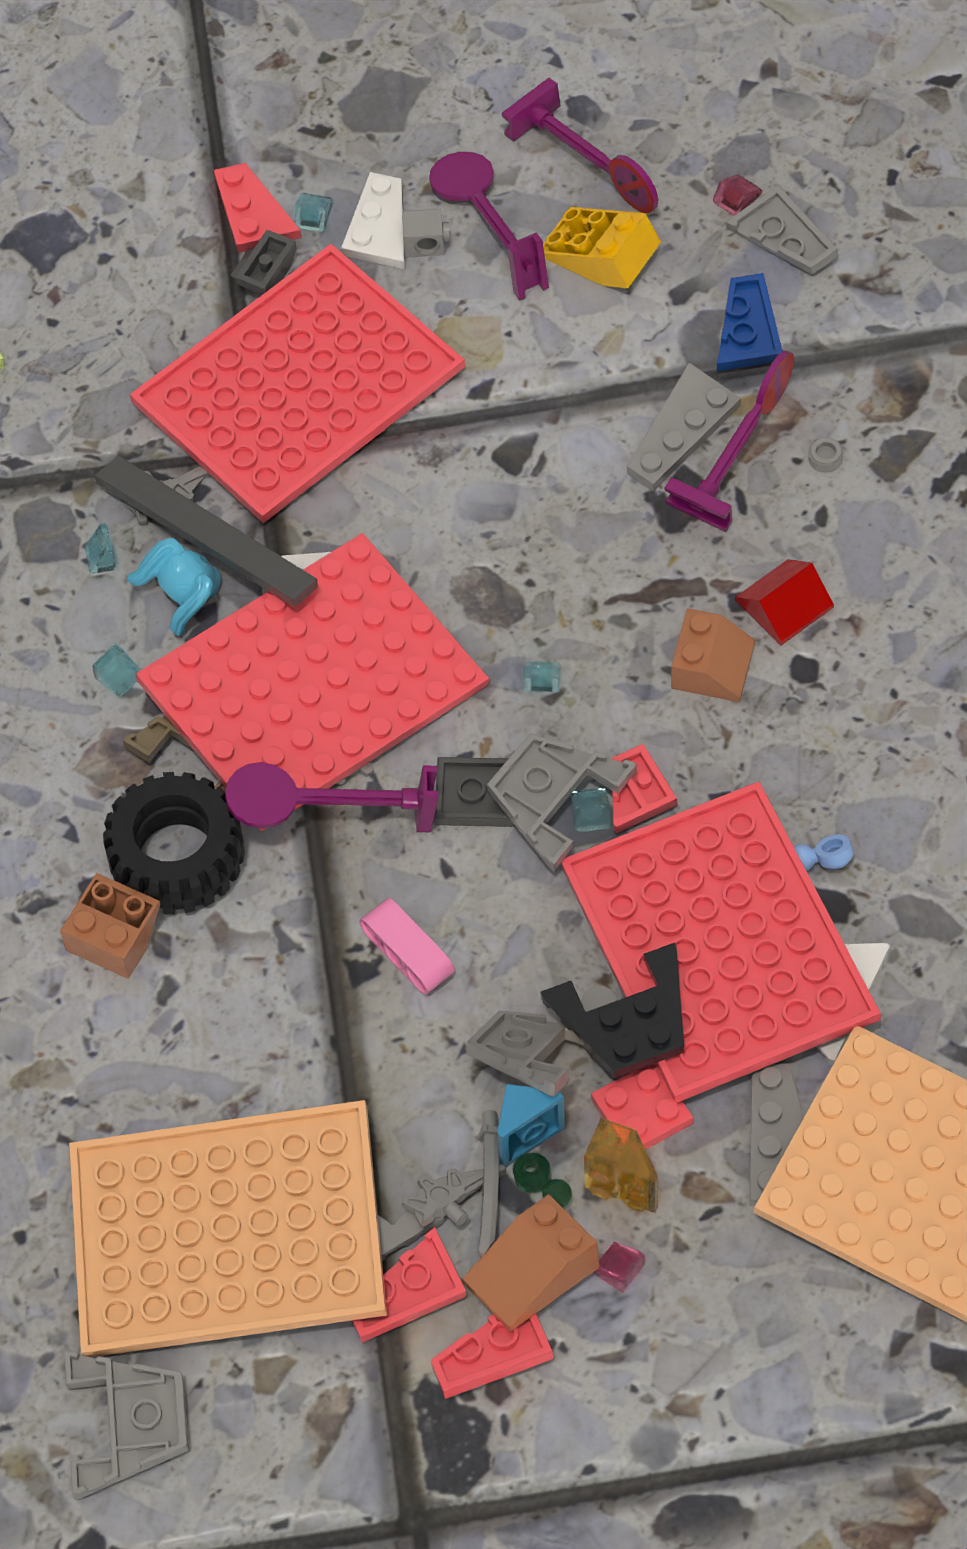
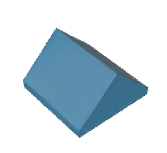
[497,1084,565,1168]

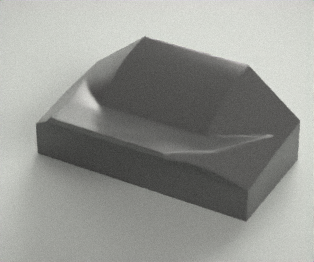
[230,230,297,295]

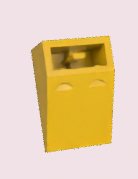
[543,207,661,288]

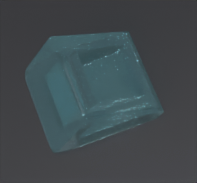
[292,193,333,232]
[85,523,116,574]
[92,643,141,697]
[571,788,611,832]

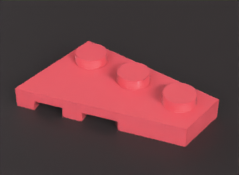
[214,163,301,253]

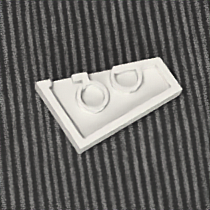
[341,172,405,269]

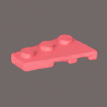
[351,1227,467,1343]
[431,1314,554,1399]

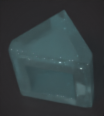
[523,661,560,692]

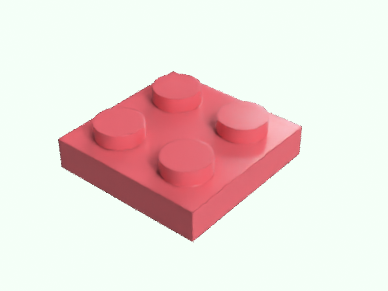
[591,1063,693,1158]

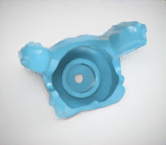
[127,538,221,636]

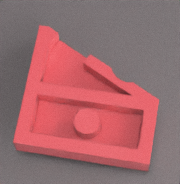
[612,744,677,834]

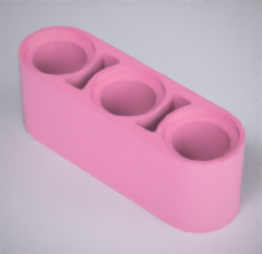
[359,898,455,995]

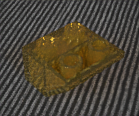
[584,1118,658,1213]

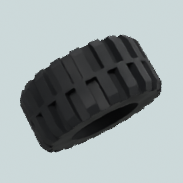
[103,772,245,914]

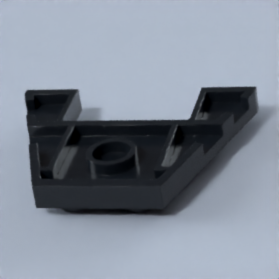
[540,943,684,1078]

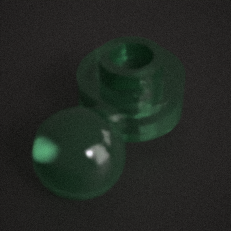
[513,1153,572,1208]

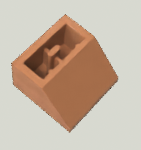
[60,873,160,979]

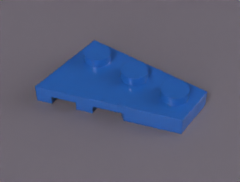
[717,273,783,371]

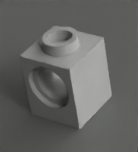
[402,209,450,258]

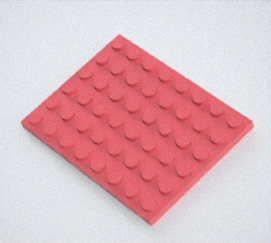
[130,244,465,524]
[136,533,489,832]
[561,782,881,1103]

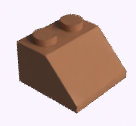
[671,608,755,702]

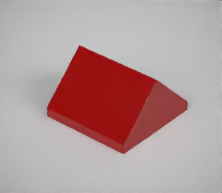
[735,559,834,646]

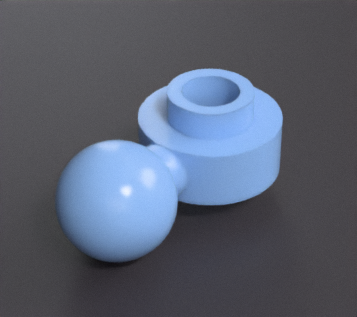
[793,834,854,872]

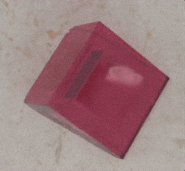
[713,174,763,216]
[593,1242,645,1293]

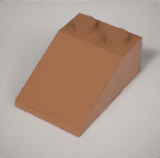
[462,1194,600,1332]

